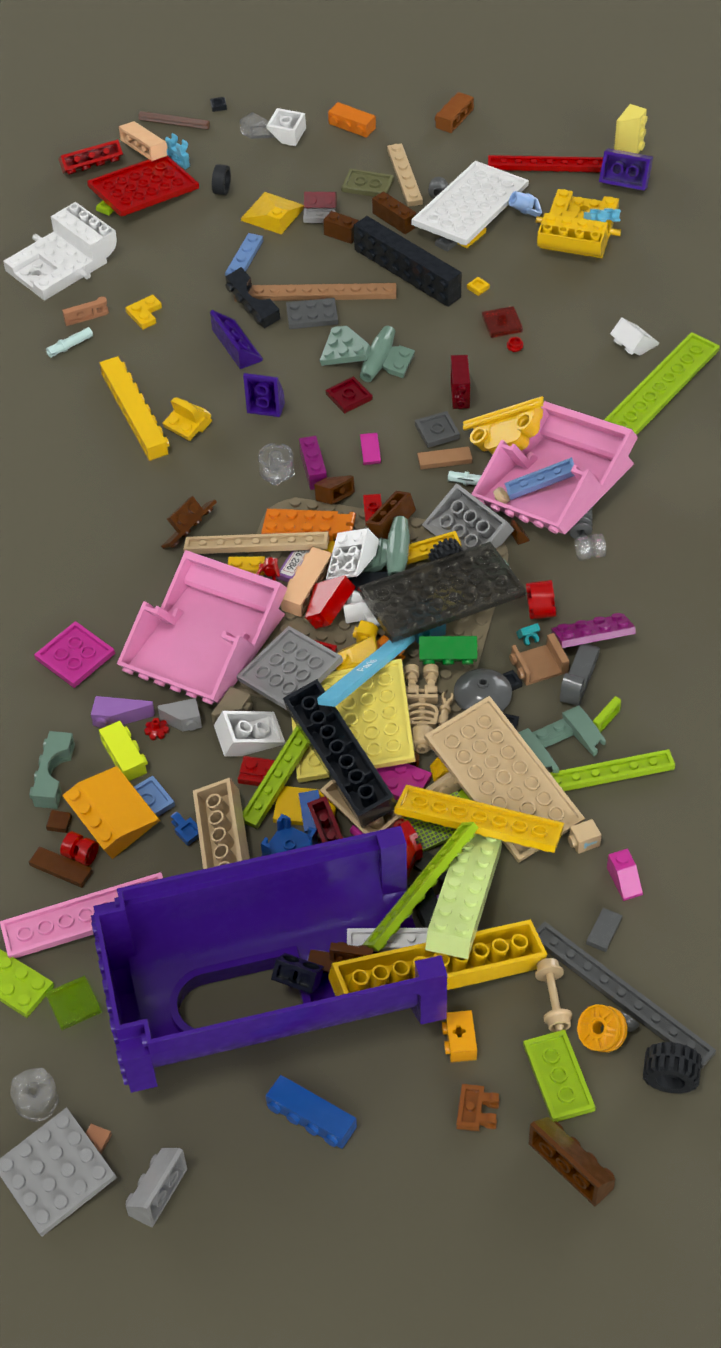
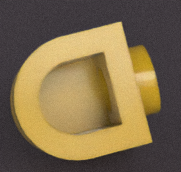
[353,620,379,643]

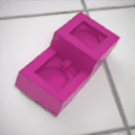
[360,433,381,465]

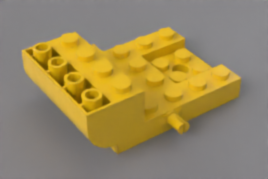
[536,189,621,258]

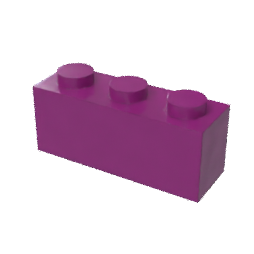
[299,436,327,490]

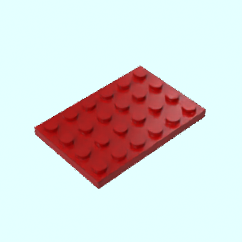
[87,155,199,217]

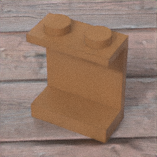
[509,633,569,686]

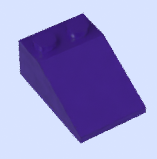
[243,373,285,417]

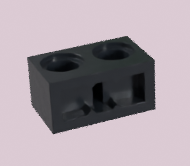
[271,953,325,993]

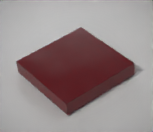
[326,376,373,414]

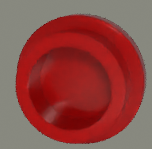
[507,337,523,352]

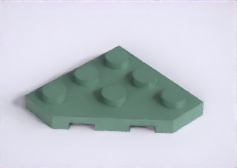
[320,326,371,366]

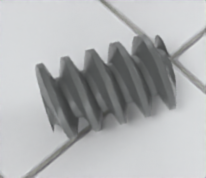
[569,507,593,539]

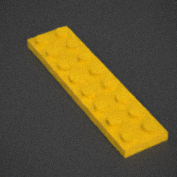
[394,784,564,853]

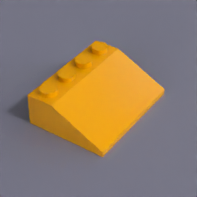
[62,766,160,859]

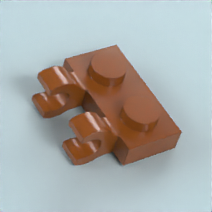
[456,1084,500,1131]

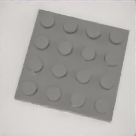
[237,626,343,711]
[0,1107,117,1237]

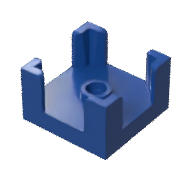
[261,814,318,856]

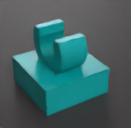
[516,623,540,646]

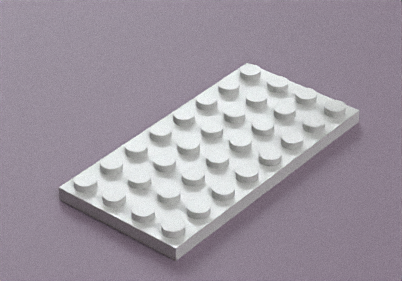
[411,161,529,245]

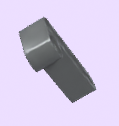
[560,644,600,706]

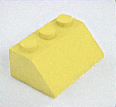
[614,104,648,154]

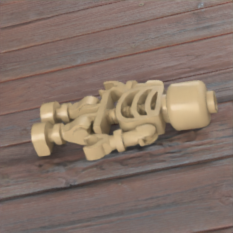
[404,664,453,754]

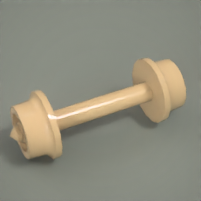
[535,958,572,1032]

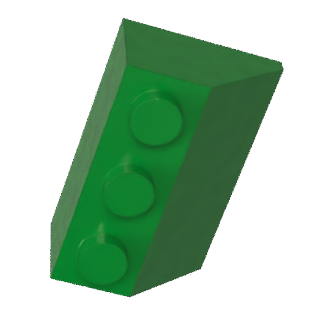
[419,636,477,665]

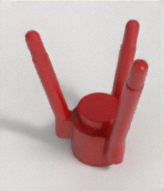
[256,557,280,581]

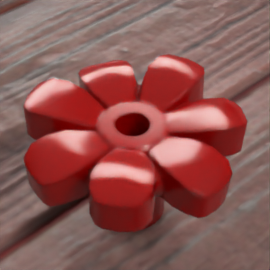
[144,718,169,740]

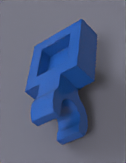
[170,812,199,846]

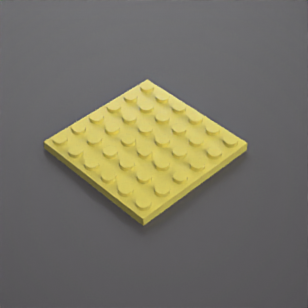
[291,659,416,783]

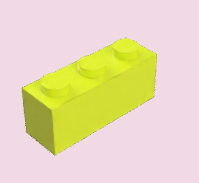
[99,721,148,781]

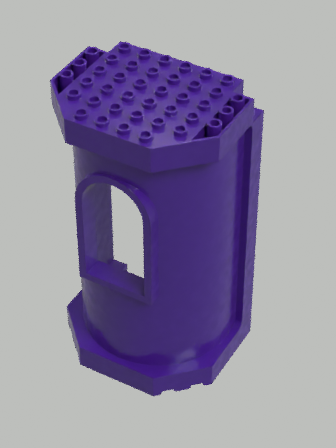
[91,826,447,1093]

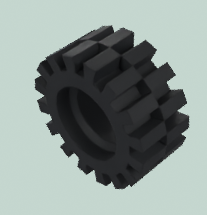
[428,538,465,572]

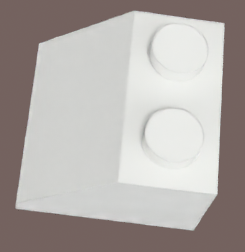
[266,108,306,146]
[610,317,659,356]

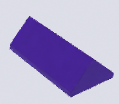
[210,310,263,369]

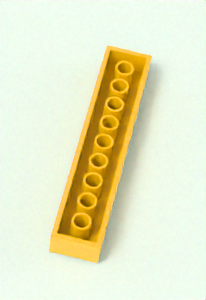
[328,919,547,996]

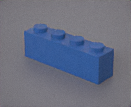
[266,1075,357,1149]

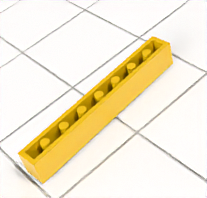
[99,356,170,461]

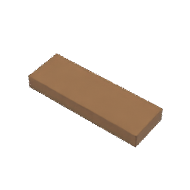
[417,447,472,470]

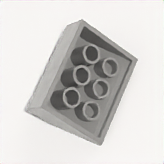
[422,483,514,564]

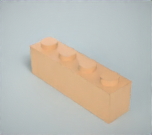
[119,121,168,161]
[281,547,332,617]

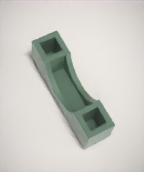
[29,731,75,809]

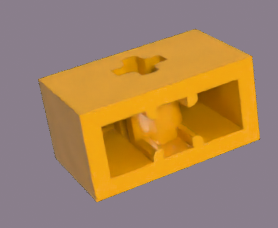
[442,1010,477,1062]

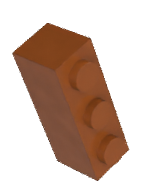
[435,92,474,133]

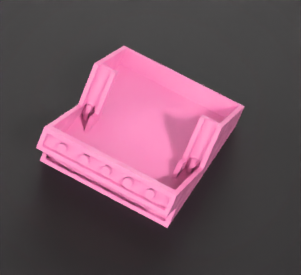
[472,401,638,534]
[117,550,287,705]

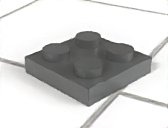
[415,411,460,448]

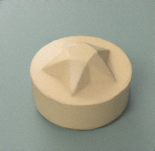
[493,487,510,504]

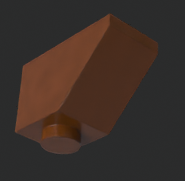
[314,475,355,505]

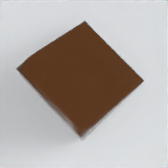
[511,520,530,545]

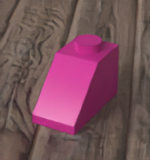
[607,848,643,901]

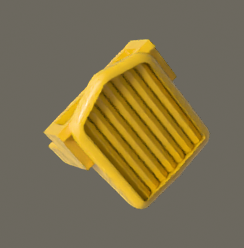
[162,397,212,441]

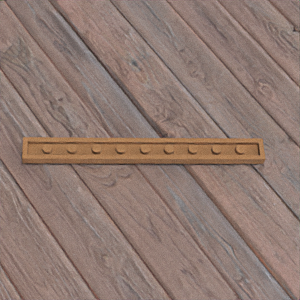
[234,283,396,301]

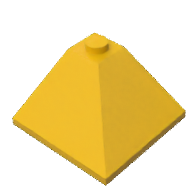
[241,192,304,234]

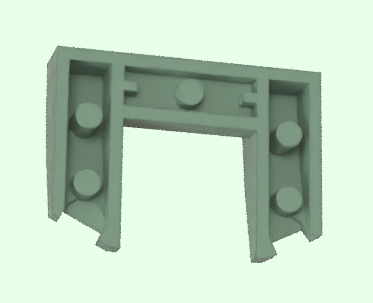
[518,705,606,773]

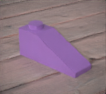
[91,696,155,728]

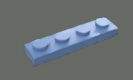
[225,233,263,276]
[505,457,575,500]

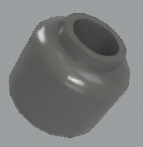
[428,177,448,199]

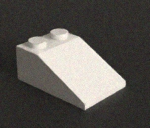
[214,711,285,757]

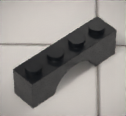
[225,267,280,329]

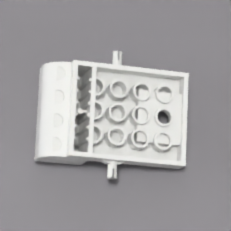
[3,202,117,301]

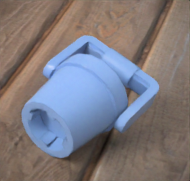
[509,191,542,217]

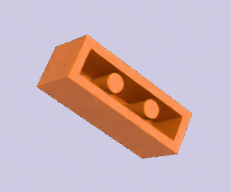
[328,102,376,138]

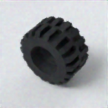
[643,1042,702,1094]

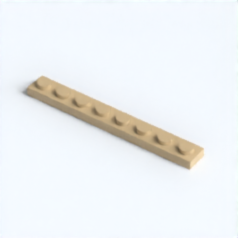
[183,532,329,554]

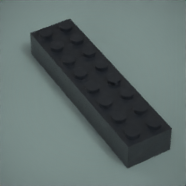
[354,216,462,307]
[283,679,396,828]

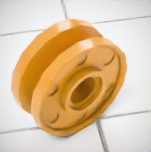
[577,1004,628,1053]

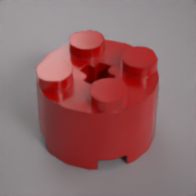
[526,580,556,620]

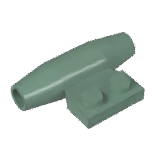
[360,326,415,382]
[363,516,410,579]

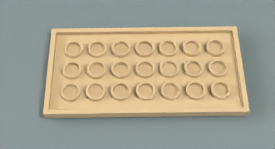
[424,696,585,863]

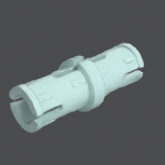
[448,471,482,486]

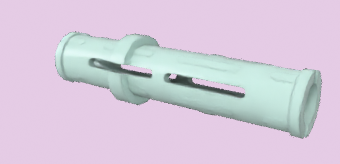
[46,327,93,358]

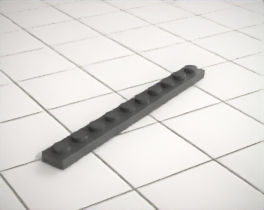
[536,922,716,1069]

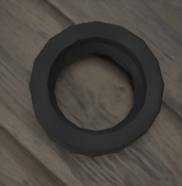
[212,164,231,195]

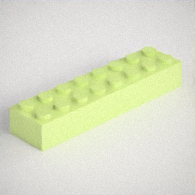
[425,833,502,959]

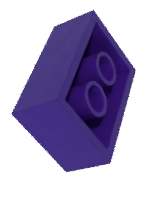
[599,148,653,190]

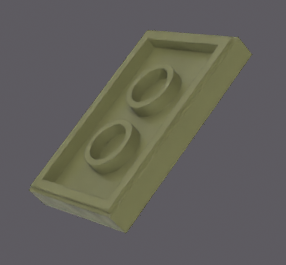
[341,169,394,197]

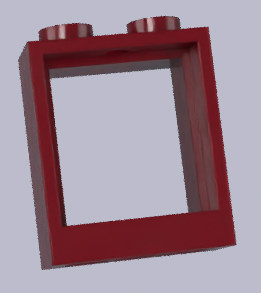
[450,355,470,409]

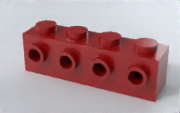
[58,139,123,175]

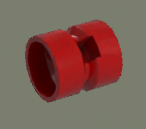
[60,831,99,866]

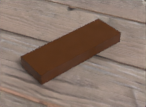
[29,846,93,888]

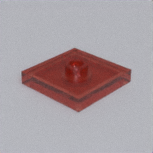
[482,306,523,338]

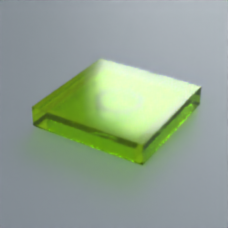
[45,975,102,1031]

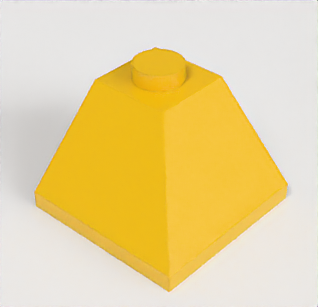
[336,635,378,671]

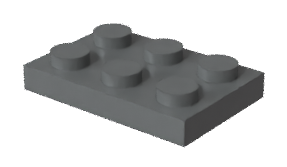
[286,298,338,329]

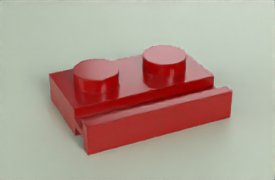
[237,756,275,786]

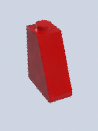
[305,575,355,629]

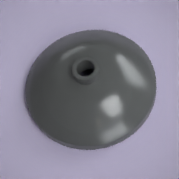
[454,668,512,711]

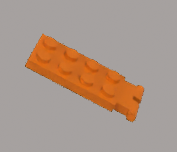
[261,509,356,541]

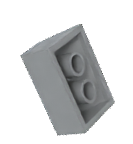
[126,1148,187,1227]

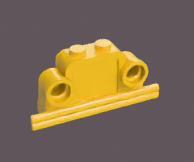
[463,396,544,455]

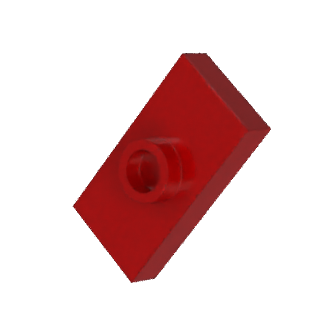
[363,494,382,526]

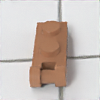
[62,297,109,326]

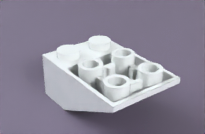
[326,528,379,580]

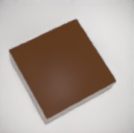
[46,810,72,833]

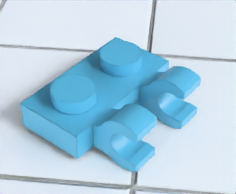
[165,133,190,169]
[584,208,621,222]

